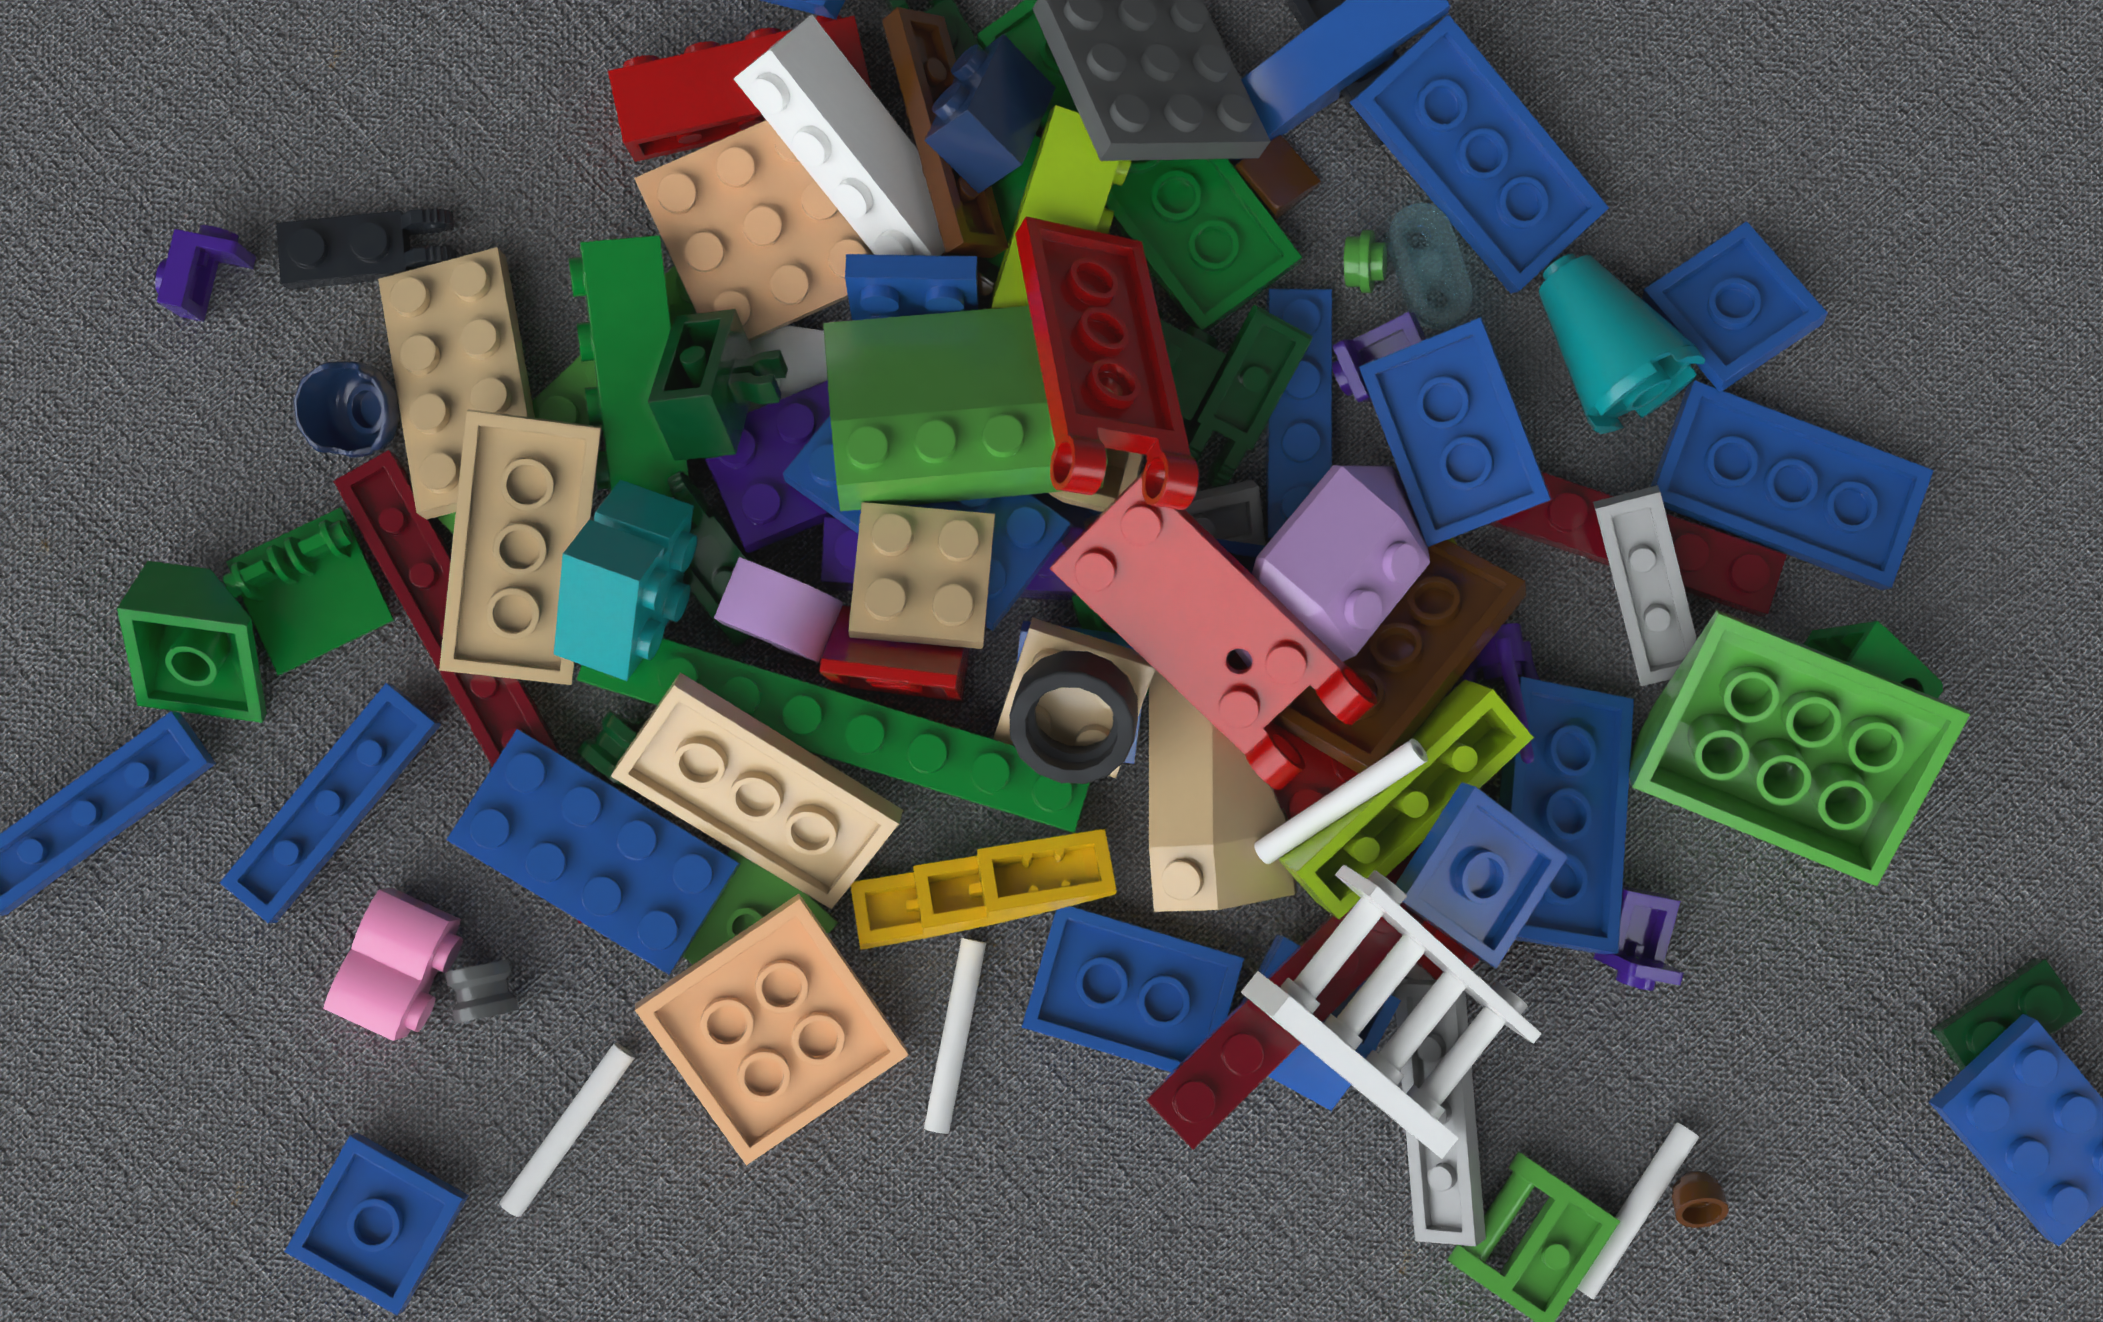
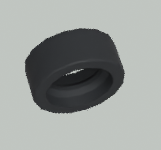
[1009,651,1138,784]

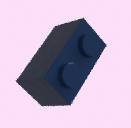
[924,34,1056,194]

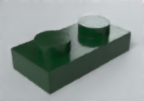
[1932,958,2083,1071]

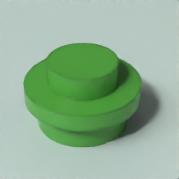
[1344,230,1387,293]

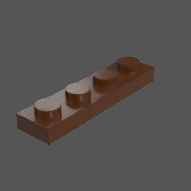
[882,7,1009,258]

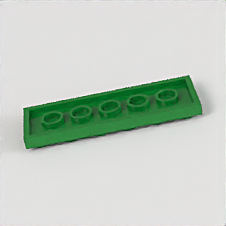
[977,0,1302,332]

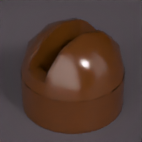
[1672,1171,1729,1228]

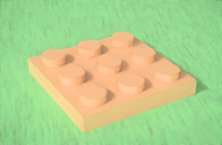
[634,120,874,342]
[635,894,909,1165]

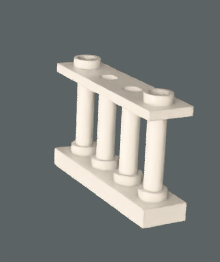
[1241,864,1542,1159]

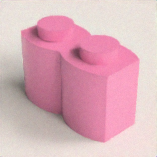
[323,888,463,1041]

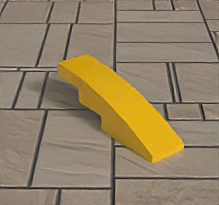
[851,829,1117,950]

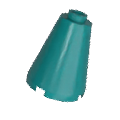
[1538,254,1705,434]

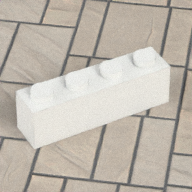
[734,14,945,256]

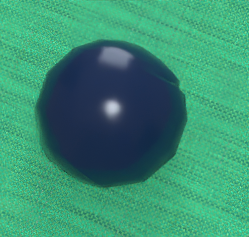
[293,361,401,458]

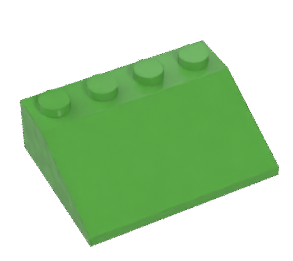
[823,306,1108,511]
[1629,610,1970,886]

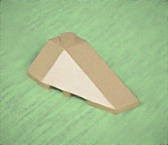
[1149,670,1297,912]

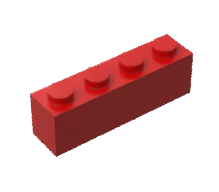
[608,15,872,162]

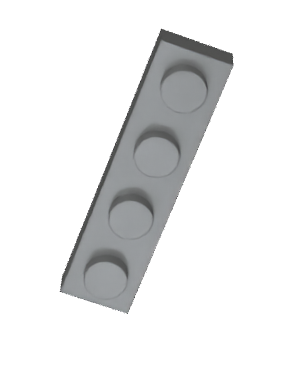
[1394,979,1486,1246]

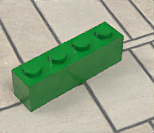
[568,235,689,497]

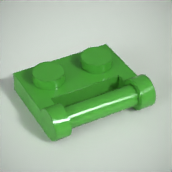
[1447,1151,1620,1322]

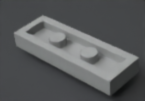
[1593,485,1697,686]

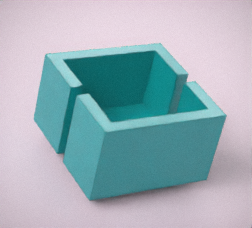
[554,480,697,681]

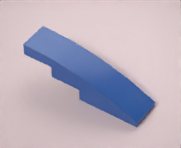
[1230,0,1450,166]

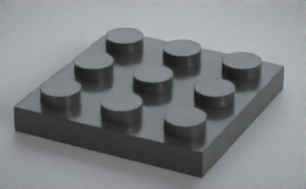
[1032,0,1271,161]

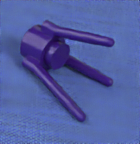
[1463,623,1540,764]

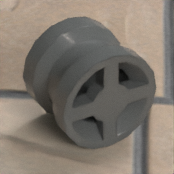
[445,959,519,1024]

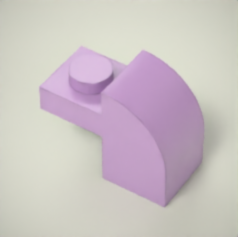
[714,557,843,663]

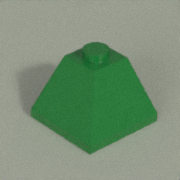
[117,561,267,723]

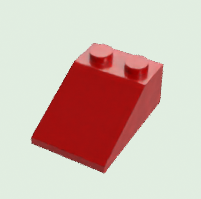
[819,606,970,703]

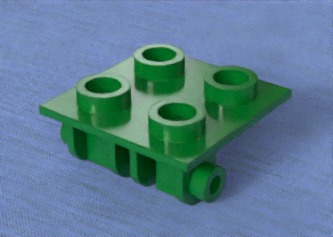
[223,507,395,675]

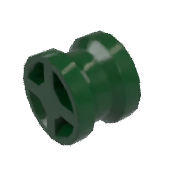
[577,710,639,790]

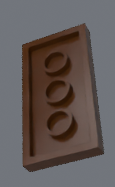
[1271,540,1526,773]

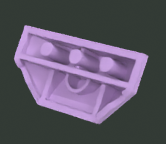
[1235,465,1430,667]

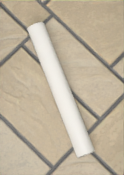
[1254,739,1428,864]
[924,938,986,1134]
[499,1043,635,1217]
[1577,1122,1699,1300]

